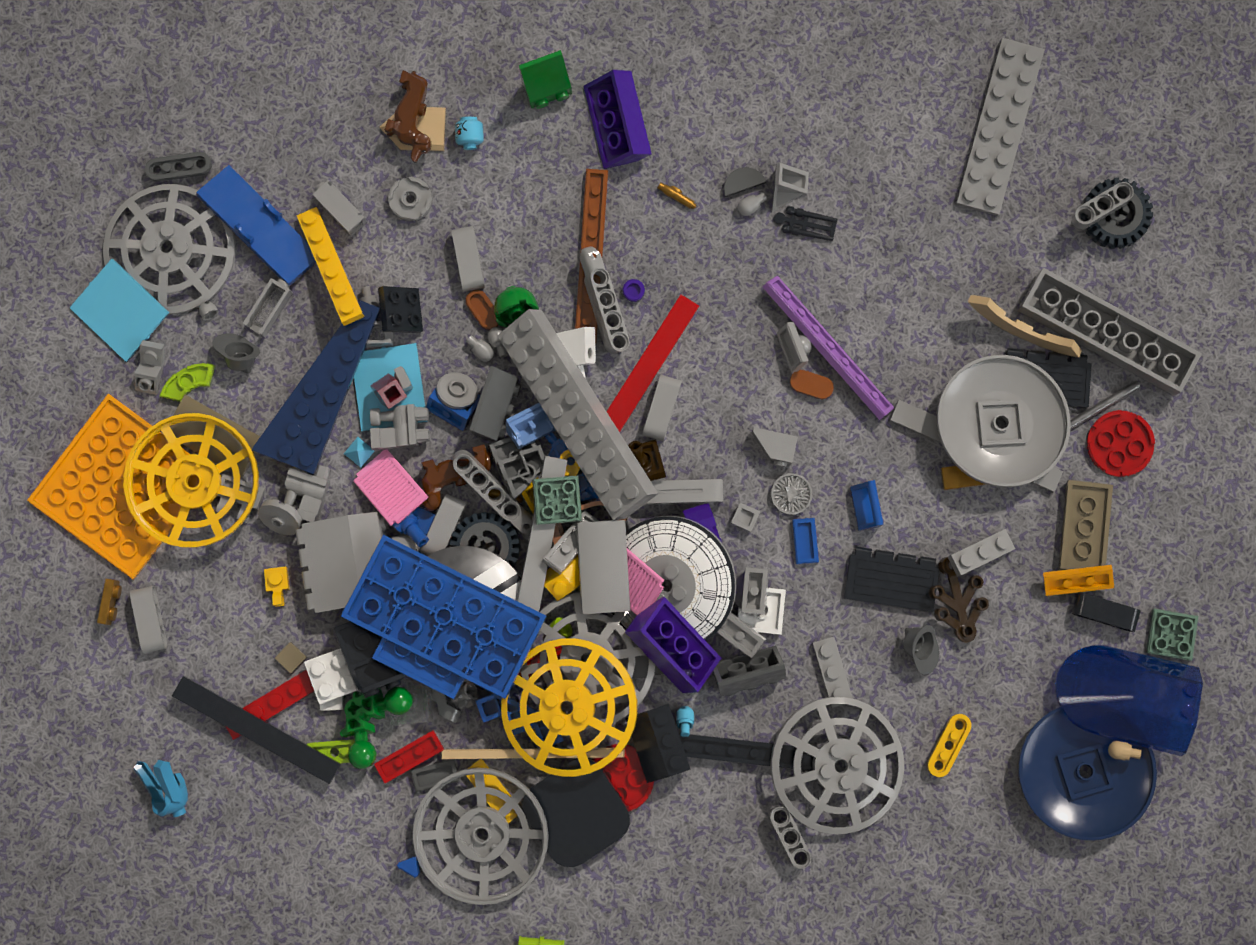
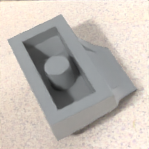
[734,567,769,615]

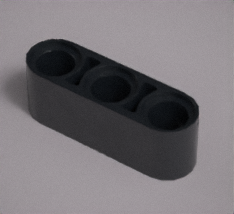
[1072,592,1141,632]

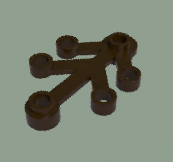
[929,557,989,643]

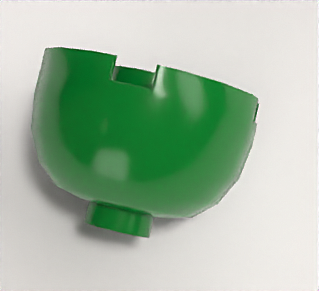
[494,286,539,327]

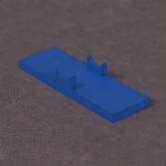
[196,165,316,285]

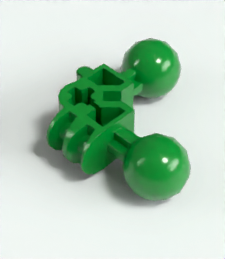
[340,687,413,769]

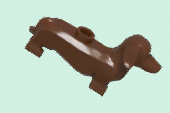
[384,70,432,163]
[418,444,492,512]

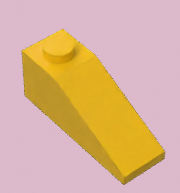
[544,555,580,601]

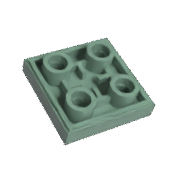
[532,476,582,525]
[1146,609,1199,661]

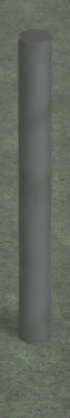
[1070,381,1141,430]

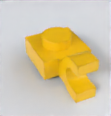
[264,566,290,607]

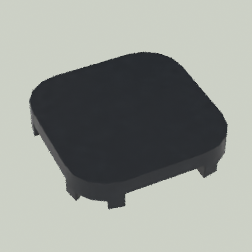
[522,758,631,867]

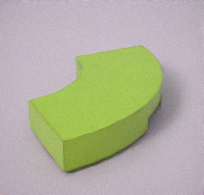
[160,363,215,402]

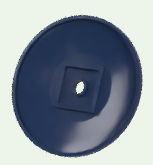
[1018,702,1157,841]

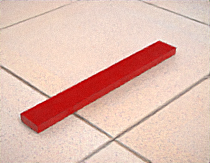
[606,294,699,432]

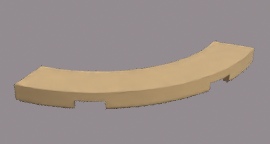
[968,295,1082,358]

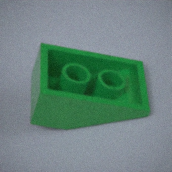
[519,50,572,109]

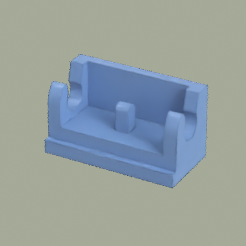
[506,403,556,449]

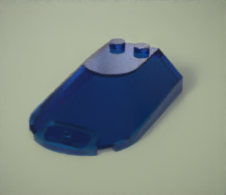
[1055,645,1203,756]

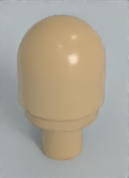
[1108,741,1141,761]

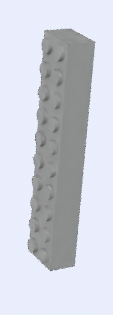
[497,309,659,521]

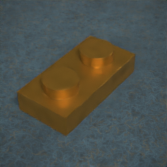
[97,579,122,625]

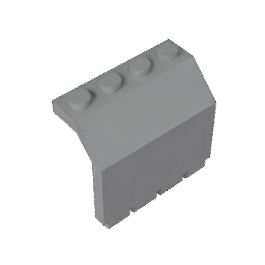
[295,512,389,613]

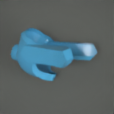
[134,760,188,817]

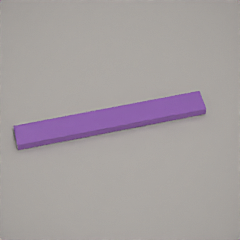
[763,276,894,420]

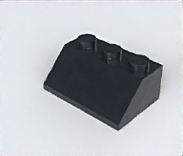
[625,704,691,783]

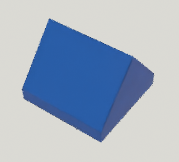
[397,856,420,878]

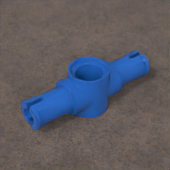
[393,512,429,547]

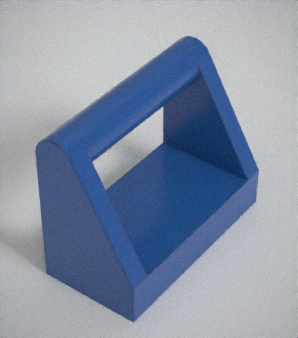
[426,388,481,431]
[850,480,884,531]

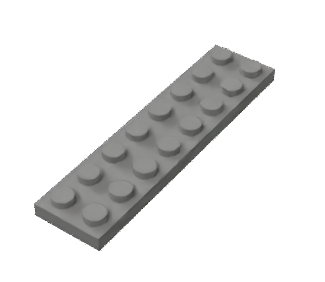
[956,38,1045,216]

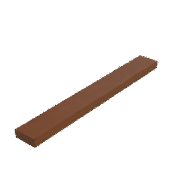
[575,169,608,344]

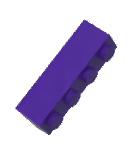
[583,70,652,169]
[625,597,721,693]

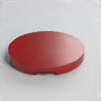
[1087,410,1155,477]
[593,744,654,811]

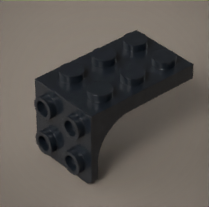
[333,622,405,698]

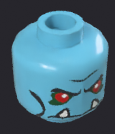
[455,117,484,150]

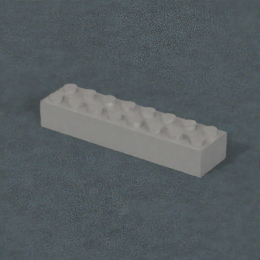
[1018,268,1202,396]

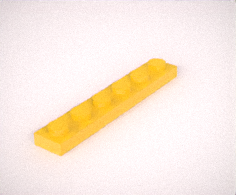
[297,207,364,326]

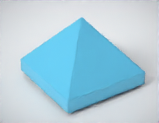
[344,437,375,467]

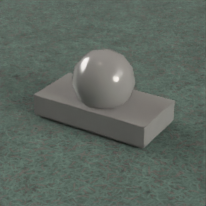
[777,322,812,372]

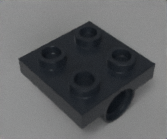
[378,286,423,333]

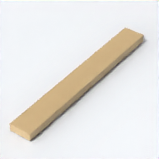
[442,748,625,759]

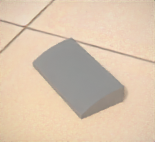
[576,520,630,614]

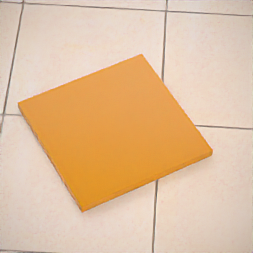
[27,394,199,580]

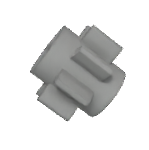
[451,682,479,709]

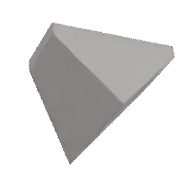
[772,163,809,212]

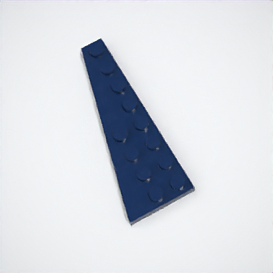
[252,300,380,475]

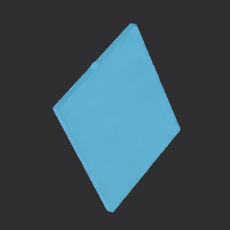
[70,259,170,362]
[354,343,428,431]

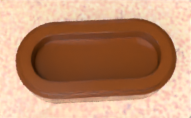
[466,290,499,330]
[790,370,834,400]

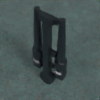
[774,206,838,241]

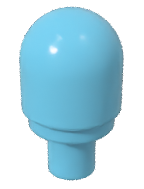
[676,706,694,737]

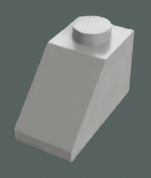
[752,427,798,468]

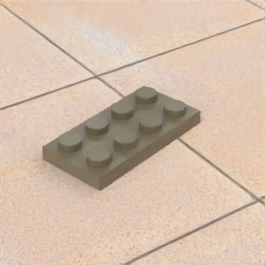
[1059,480,1113,570]

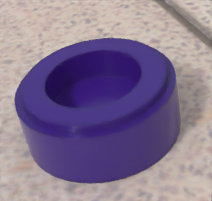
[623,279,645,302]

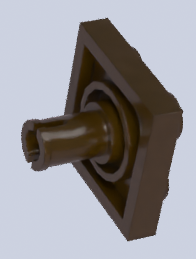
[628,440,666,481]

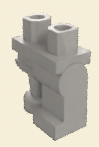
[370,404,430,451]
[279,465,330,522]

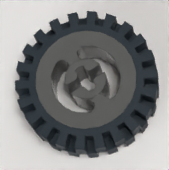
[1081,177,1153,249]
[450,512,520,568]

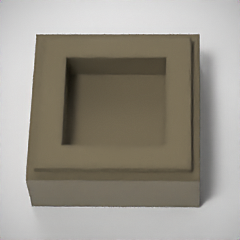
[275,642,308,674]

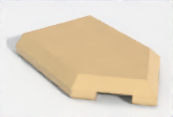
[380,107,446,151]

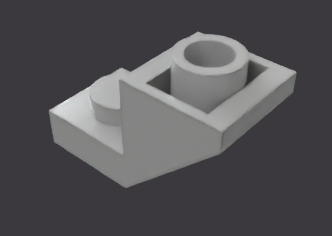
[134,340,165,395]

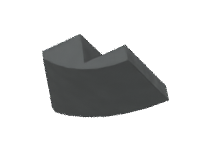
[488,437,544,499]

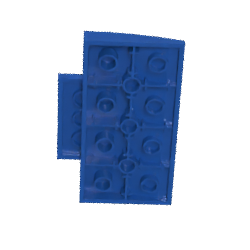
[341,535,547,699]

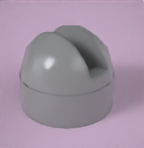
[199,301,219,321]

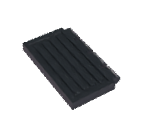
[1006,348,1092,408]
[844,546,939,612]

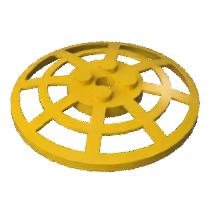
[123,413,259,548]
[501,638,637,777]

